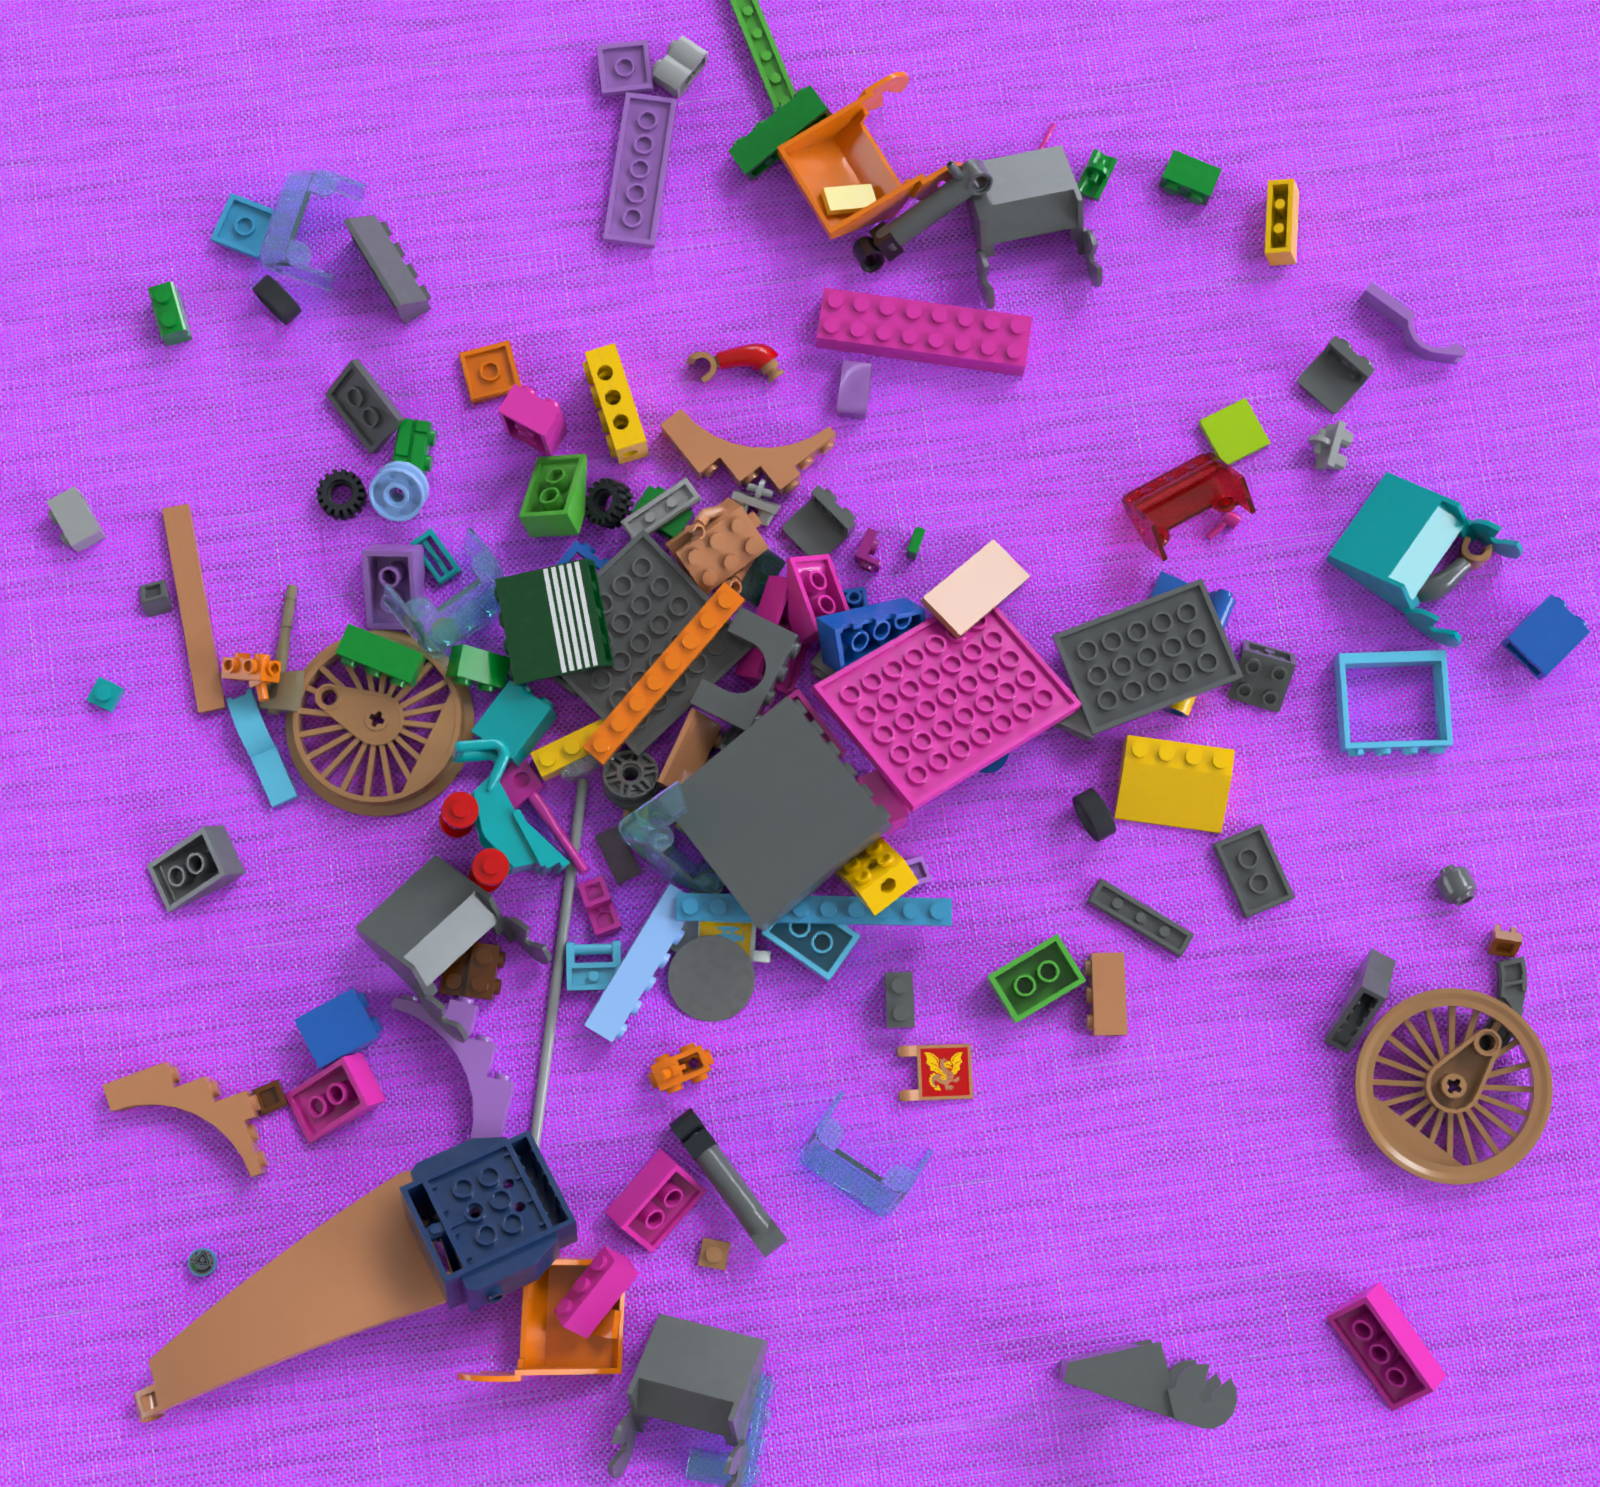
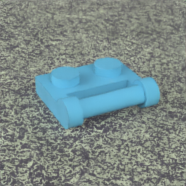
[566,940,621,991]

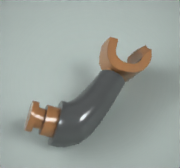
[1417,536,1493,603]

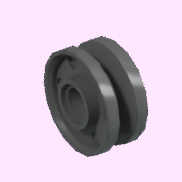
[602,749,659,810]

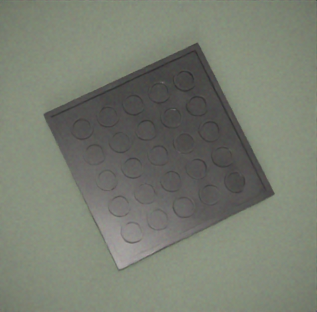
[560,529,753,757]

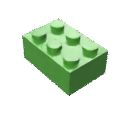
[985,934,1086,1025]

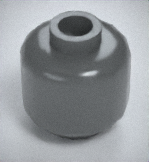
[1436,864,1477,906]

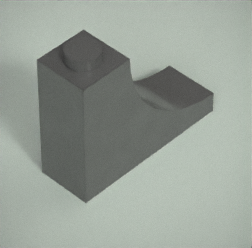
[1324,948,1396,1054]

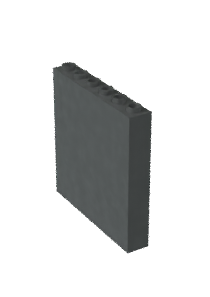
[661,696,893,931]

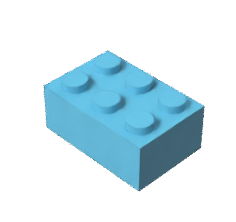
[762,923,860,983]

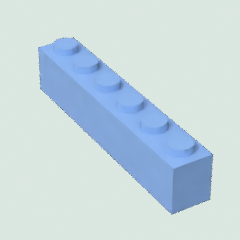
[583,884,685,1042]

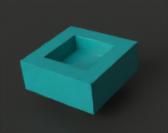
[87,677,125,713]

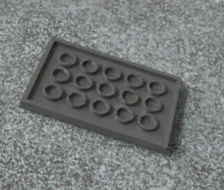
[1052,579,1243,736]

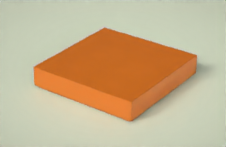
[458,340,522,405]

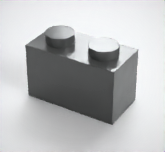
[884,972,915,1029]

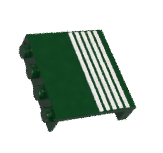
[494,558,614,686]

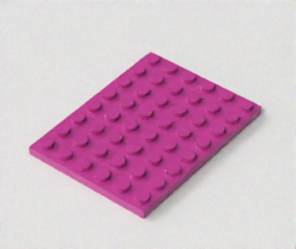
[812,607,1082,812]

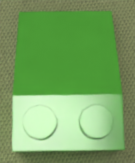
[519,453,587,538]

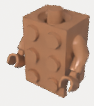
[665,497,769,594]

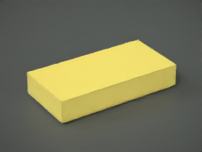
[821,184,876,215]

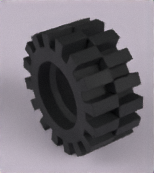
[316,469,367,520]
[585,478,634,529]

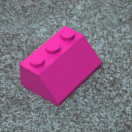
[605,1149,707,1253]

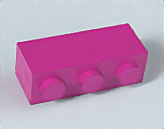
[554,1246,639,1338]

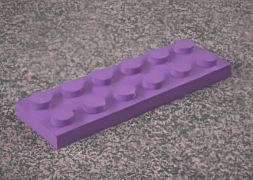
[603,92,677,249]

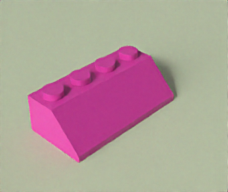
[734,576,810,695]
[1326,1282,1447,1411]

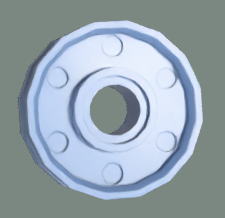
[369,461,429,522]

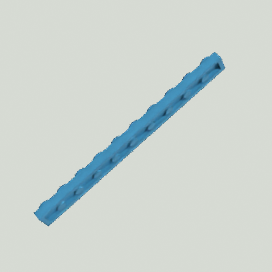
[677,893,952,927]

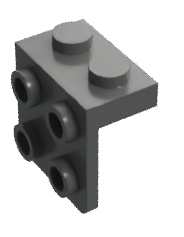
[1297,335,1375,414]
[782,485,856,556]

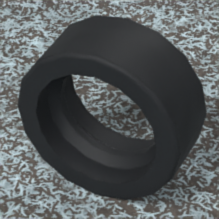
[252,275,302,325]
[1072,788,1116,842]

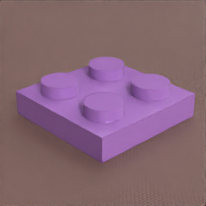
[597,39,654,97]

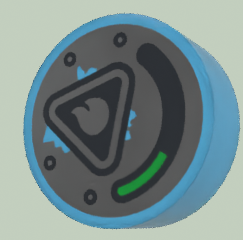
[188,1248,218,1276]

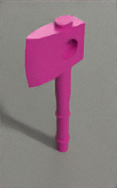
[500,760,589,875]

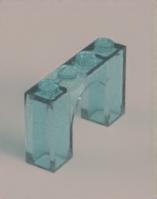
[685,1372,776,1487]

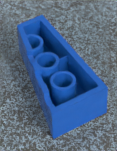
[816,597,926,672]

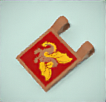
[897,1044,973,1101]

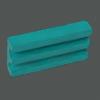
[410,528,462,587]

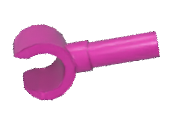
[1206,512,1242,540]

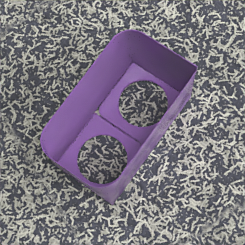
[836,360,872,420]

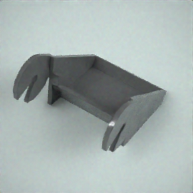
[966,145,1103,309]
[355,855,552,1043]
[607,1313,769,1487]
[1057,1339,1237,1429]

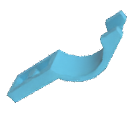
[226,688,299,808]

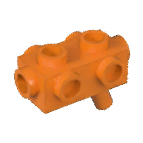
[221,653,281,702]
[648,1042,714,1095]

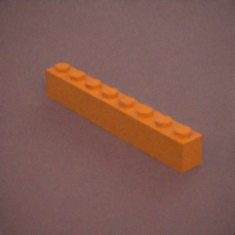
[582,582,745,767]

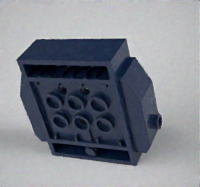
[399,1130,578,1313]

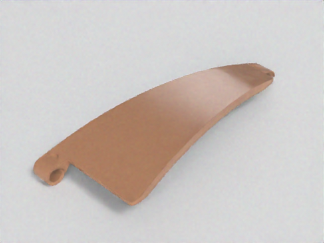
[133,1171,451,1423]

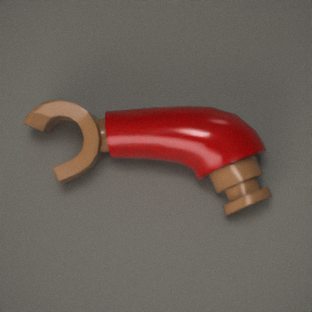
[686,343,784,383]

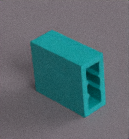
[471,680,558,767]

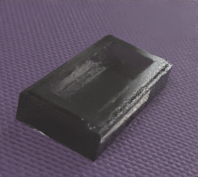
[595,824,642,885]

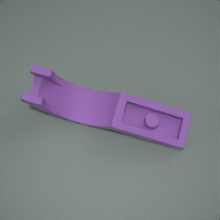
[1360,282,1467,364]

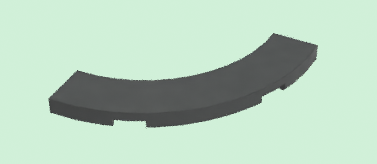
[1436,956,1527,1084]

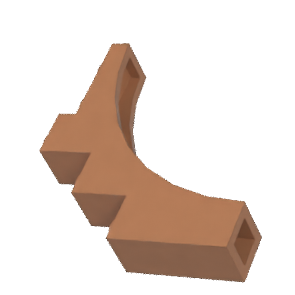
[660,409,836,496]
[102,1062,268,1177]

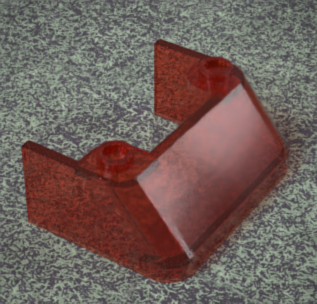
[1121,453,1256,562]

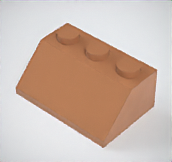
[657,708,723,793]

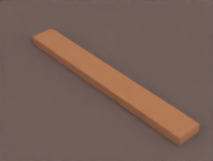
[162,504,227,714]

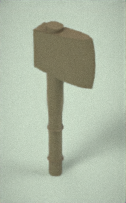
[259,585,304,715]

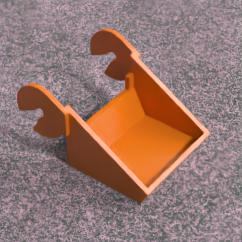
[777,71,963,240]
[457,1257,625,1382]

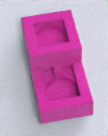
[578,875,623,939]

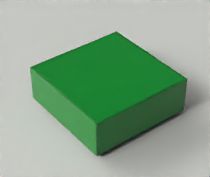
[906,527,926,560]

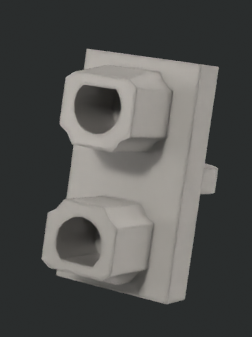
[1308,420,1354,471]
[731,479,781,526]

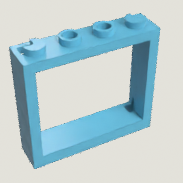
[1333,650,1453,757]

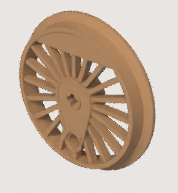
[286,630,475,817]
[1355,988,1553,1185]

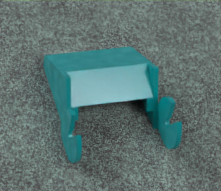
[1326,472,1523,648]

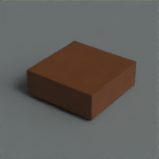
[252,1079,289,1116]

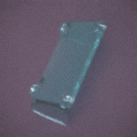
[259,169,366,291]
[383,527,505,657]
[618,781,725,893]
[800,1090,934,1216]

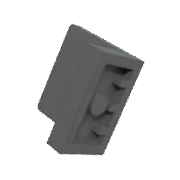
[1228,639,1296,712]

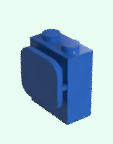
[1501,594,1591,680]
[294,988,383,1069]

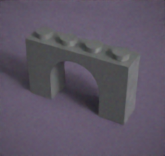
[690,607,801,732]

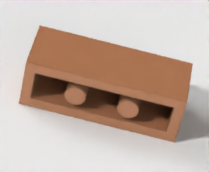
[1084,952,1127,1037]

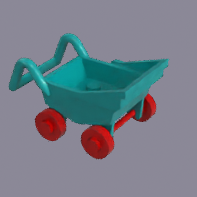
[439,738,570,893]

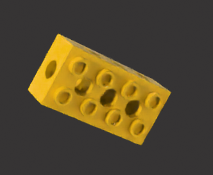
[582,343,649,465]
[835,837,919,916]

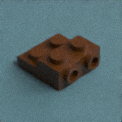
[439,942,506,1001]

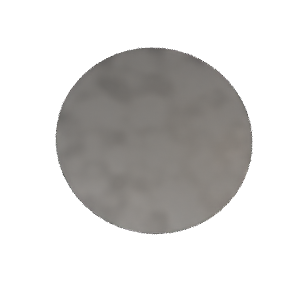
[668,935,755,1022]

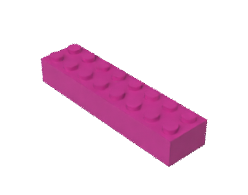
[816,288,1032,376]

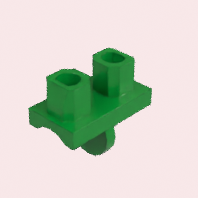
[1077,149,1118,202]

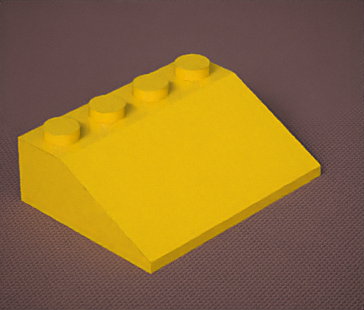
[1114,735,1235,834]

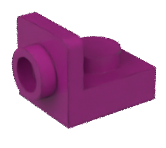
[854,527,882,572]

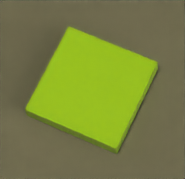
[1198,398,1271,468]

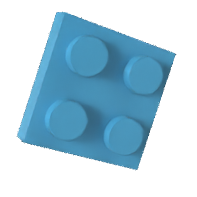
[210,193,281,261]

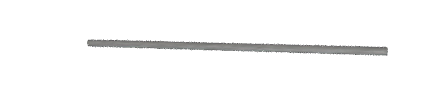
[520,779,589,1212]

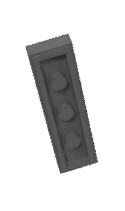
[1086,878,1194,958]

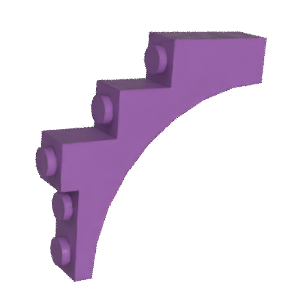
[391,994,516,1139]

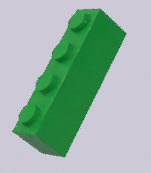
[728,85,832,181]

